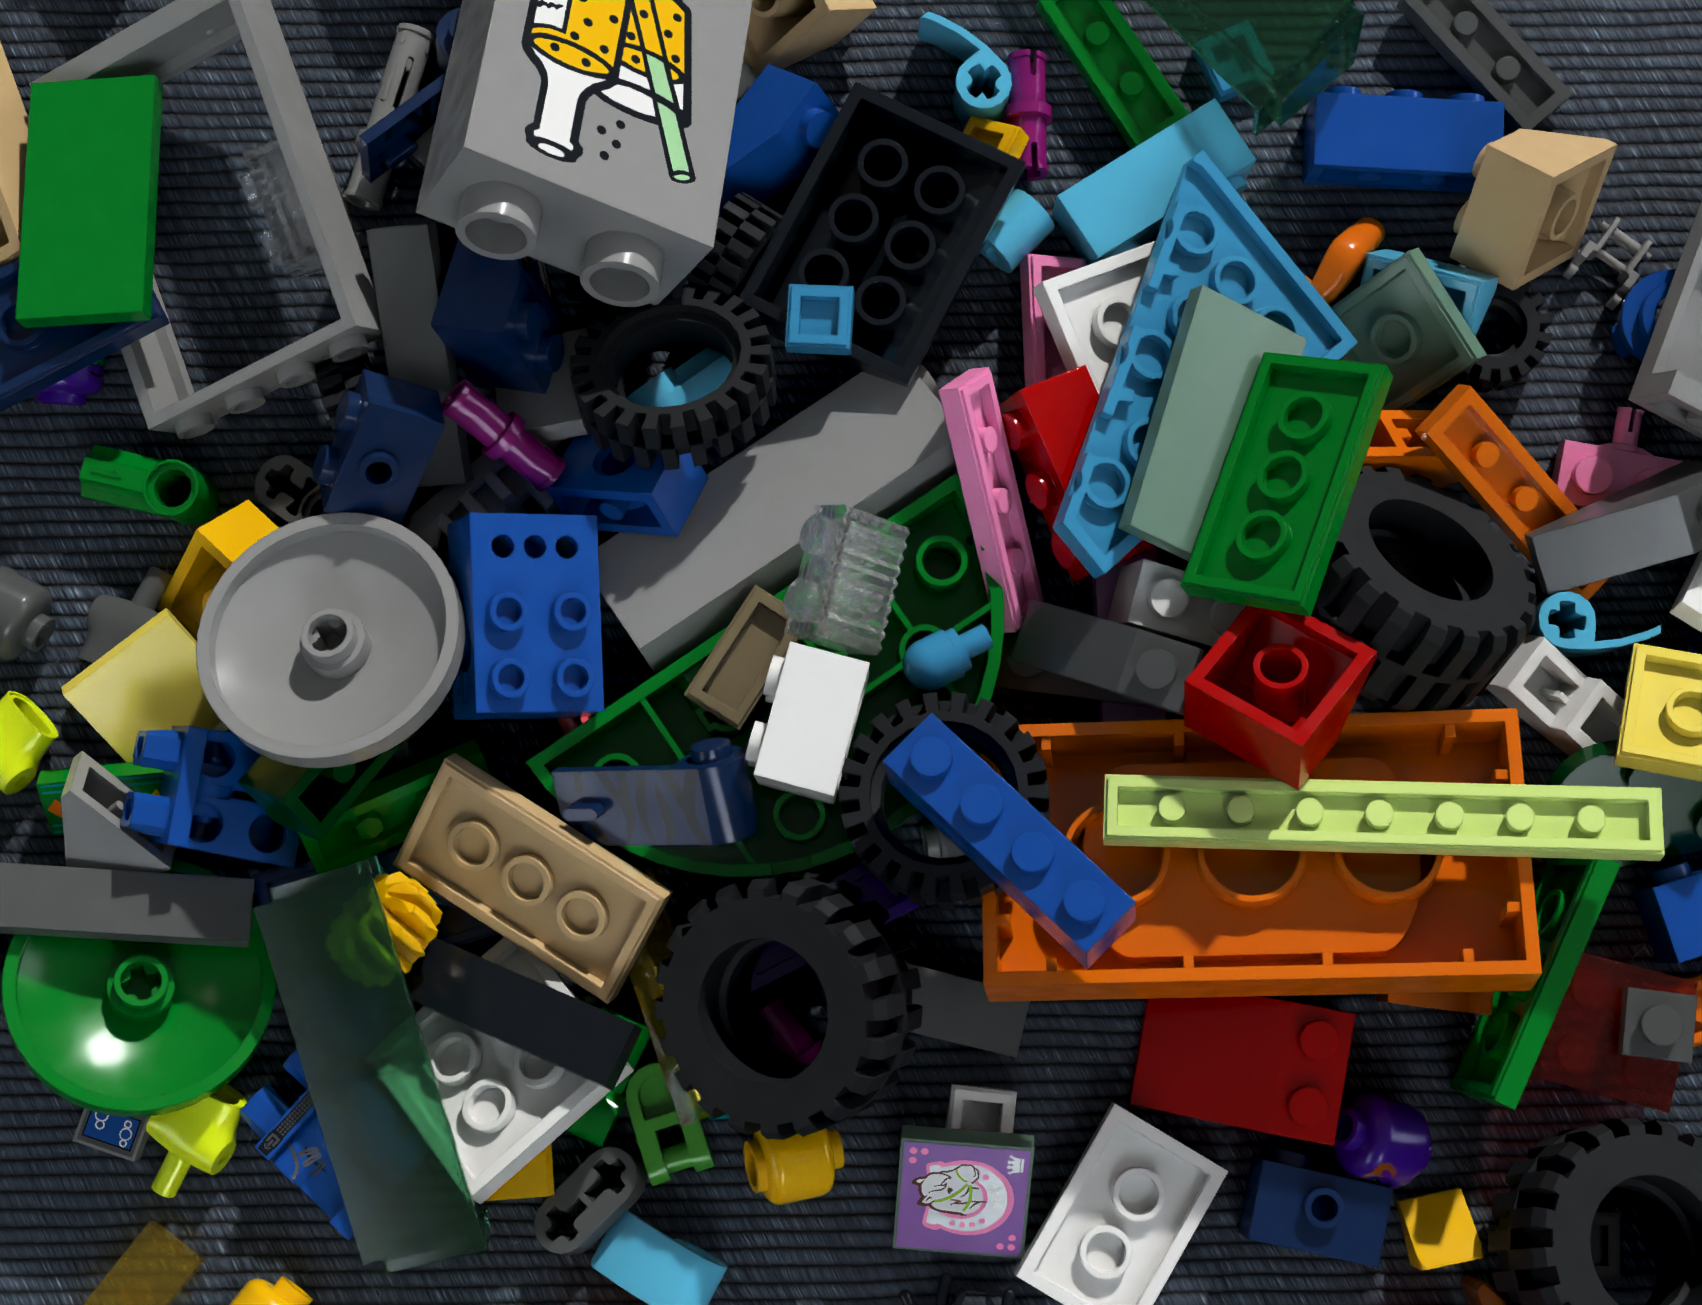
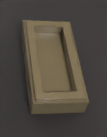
[684,585,811,732]

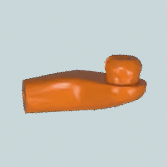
[1305,217,1385,306]

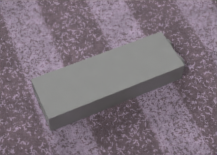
[598,364,958,675]

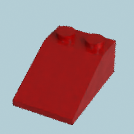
[1128,996,1356,1146]

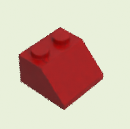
[1184,606,1377,791]

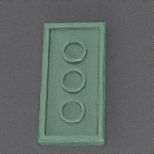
[1118,284,1307,561]

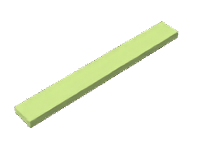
[1103,774,1665,861]

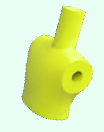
[0,691,59,795]
[146,1084,247,1198]

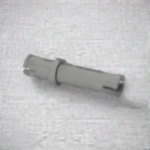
[343,23,436,211]

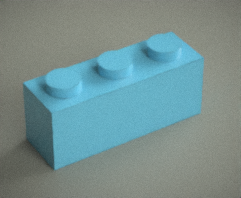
[1052,98,1257,266]

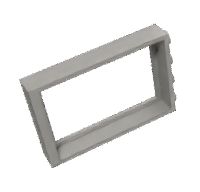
[29,0,382,439]

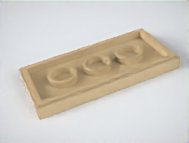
[393,753,673,1004]

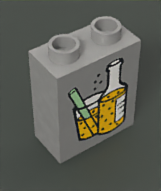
[415,0,753,307]

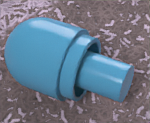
[903,624,994,691]

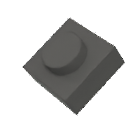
[1617,987,1697,1063]

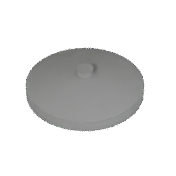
[196,512,466,768]

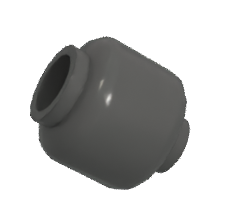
[0,566,56,660]

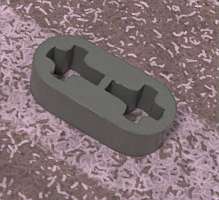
[534,1146,647,1256]

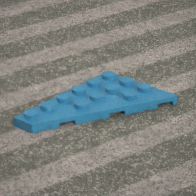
[1052,149,1358,579]

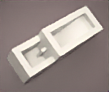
[1486,635,1624,756]

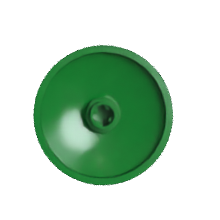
[2,858,276,1117]

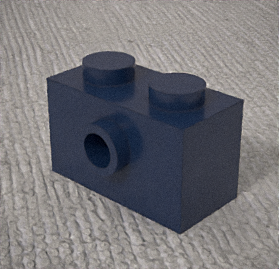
[313,369,445,525]
[1237,1147,1393,1268]

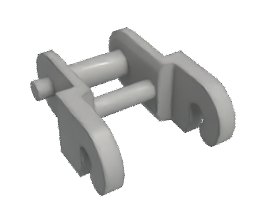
[1562,217,1653,311]

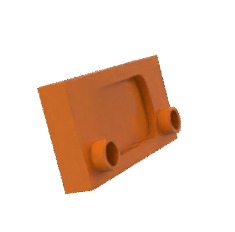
[980,708,1542,1002]

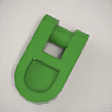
[625,1061,715,1186]

